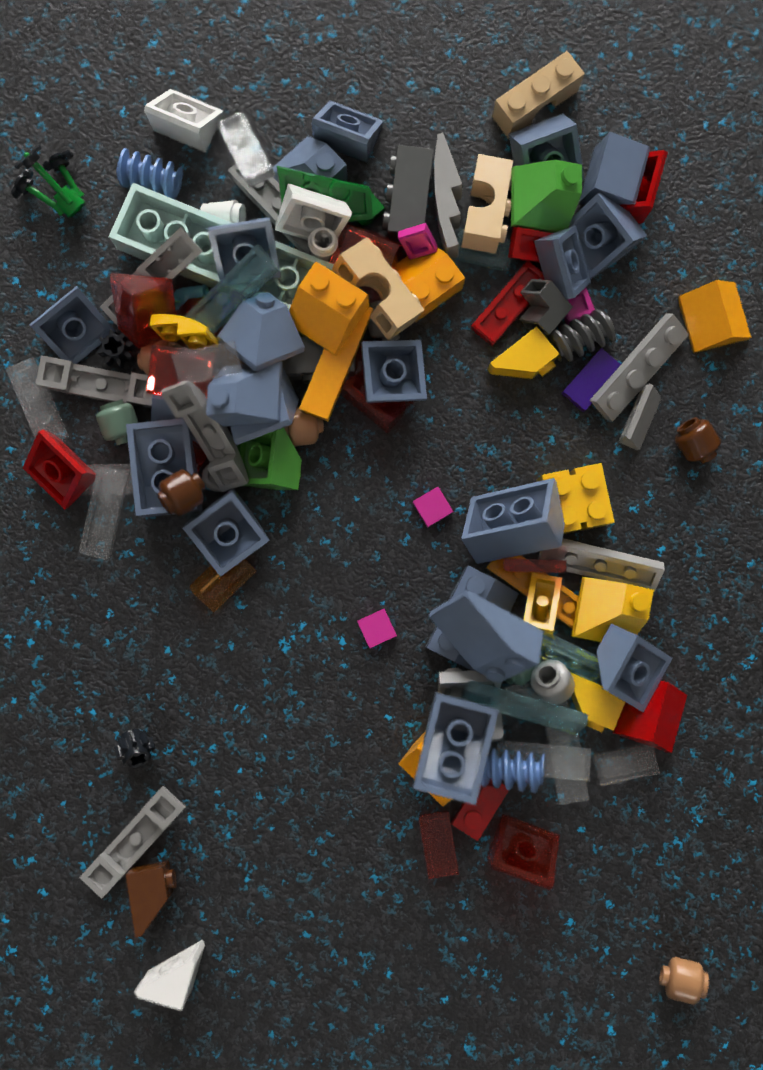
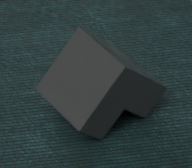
[519,279,573,335]

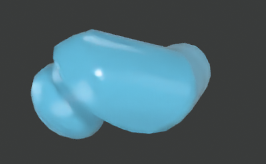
[166,284,209,314]

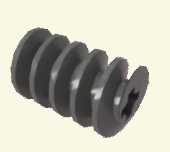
[548,309,616,362]

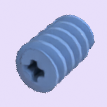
[116,148,183,199]
[481,748,545,793]

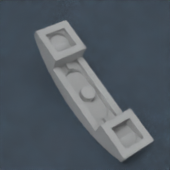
[35,355,157,407]
[160,380,249,492]
[79,786,186,899]

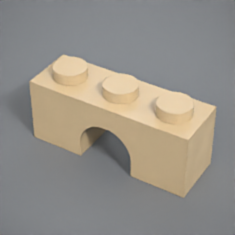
[492,51,585,139]
[461,154,513,254]
[332,237,425,341]

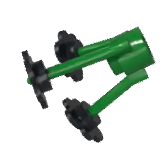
[11,144,86,218]

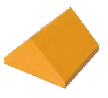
[678,280,751,353]

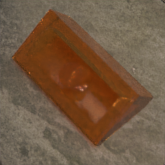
[190,559,257,613]

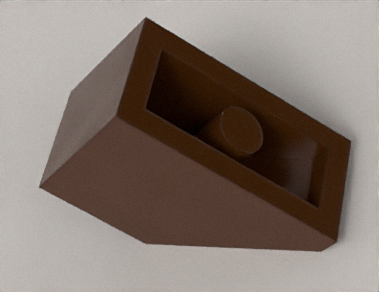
[126,860,177,937]

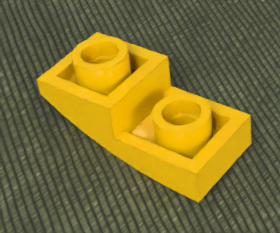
[150,314,219,351]

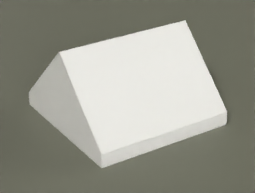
[144,89,223,153]
[275,183,352,240]
[135,940,205,1011]

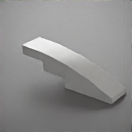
[434,133,462,259]
[100,227,203,329]

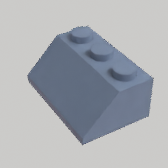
[461,478,565,564]
[425,565,519,670]

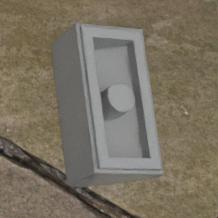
[619,383,661,450]

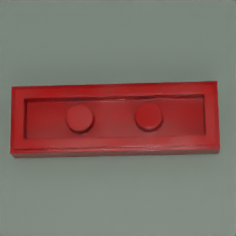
[470,261,544,347]

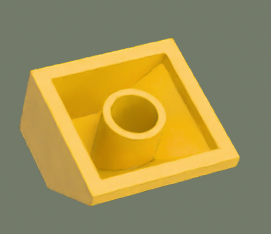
[571,577,654,642]

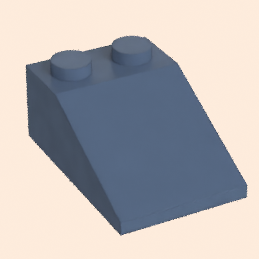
[126,418,203,518]
[429,590,543,683]
[413,692,499,805]

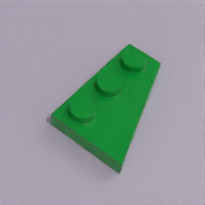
[277,166,373,222]

